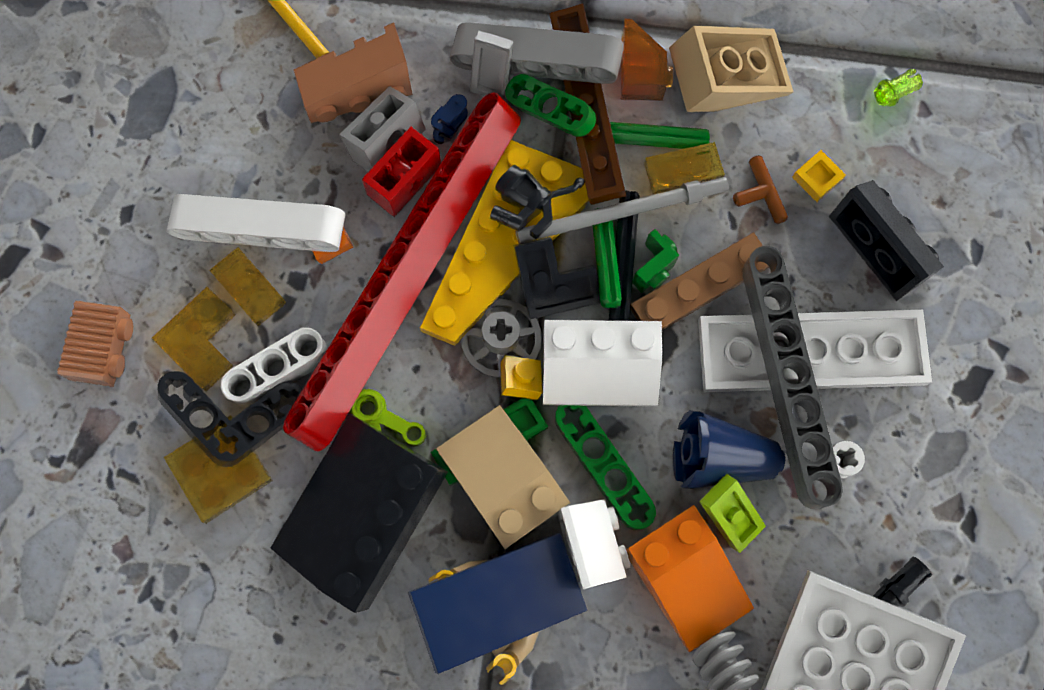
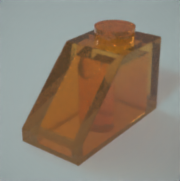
[621,18,673,101]

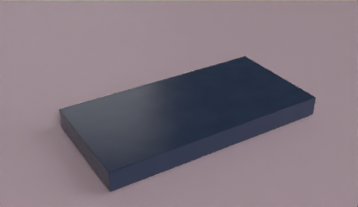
[408,533,588,674]

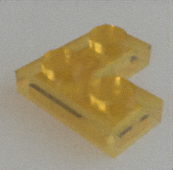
[152,287,235,392]

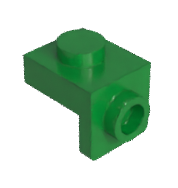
[632,229,679,293]

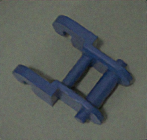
[431,94,468,144]

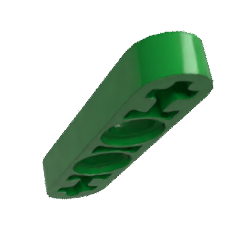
[555,405,656,530]

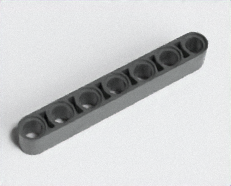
[742,246,843,510]

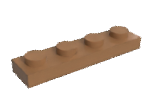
[630,232,769,330]

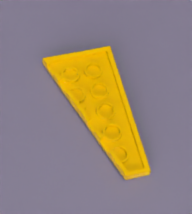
[420,140,589,346]

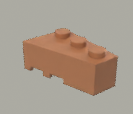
[294,22,413,123]

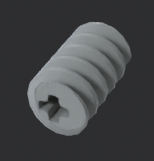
[693,632,764,690]

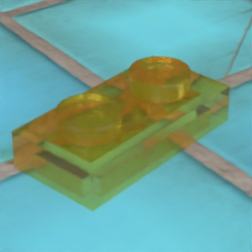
[644,142,725,195]

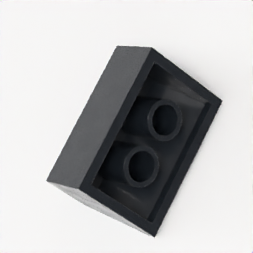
[829,180,944,301]

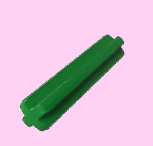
[610,122,710,150]
[592,208,622,308]

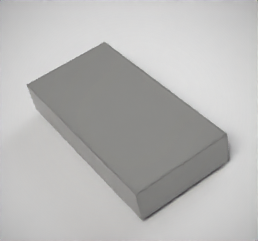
[470,31,514,99]

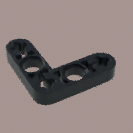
[157,371,303,467]

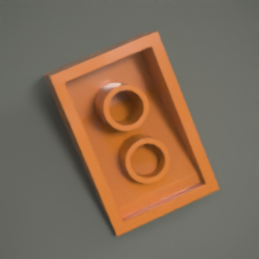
[626,505,754,652]

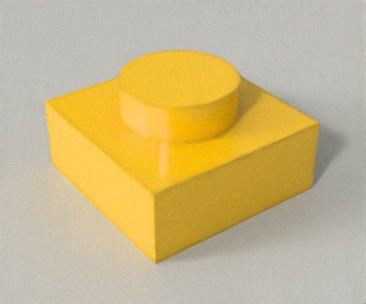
[792,150,846,202]
[500,355,543,400]

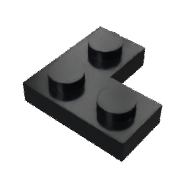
[513,237,601,319]

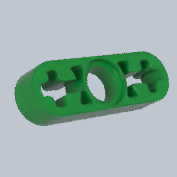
[505,74,596,137]

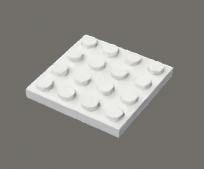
[761,570,966,690]

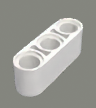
[221,327,328,408]

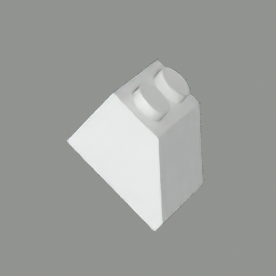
[557,499,630,590]

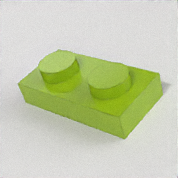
[699,474,766,553]

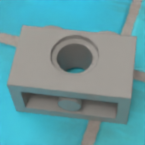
[339,86,426,172]

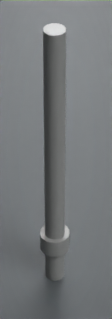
[515,177,729,244]

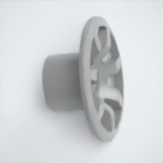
[461,299,542,378]

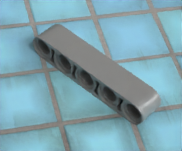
[450,23,624,84]

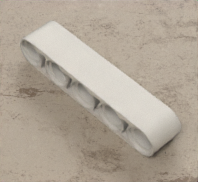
[166,194,345,252]

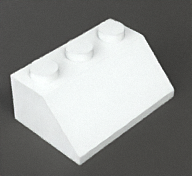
[543,320,662,406]

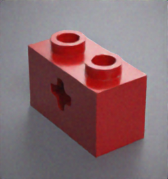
[362,126,441,217]

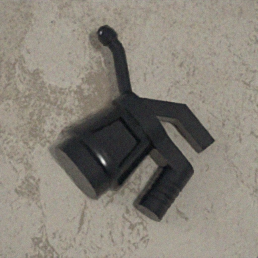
[490,165,585,240]

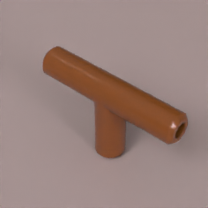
[733,155,788,224]

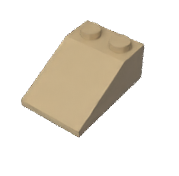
[669,26,793,112]
[436,405,570,549]

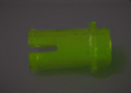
[874,68,923,107]

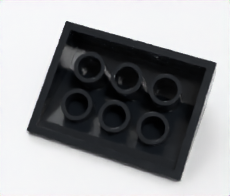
[270,413,448,613]

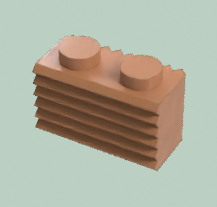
[57,301,133,387]

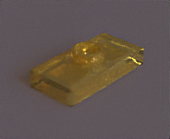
[209,247,287,326]

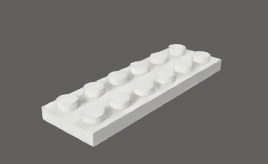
[698,309,932,392]

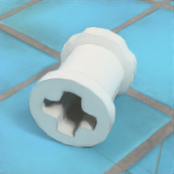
[833,441,865,479]

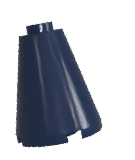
[673,410,786,489]

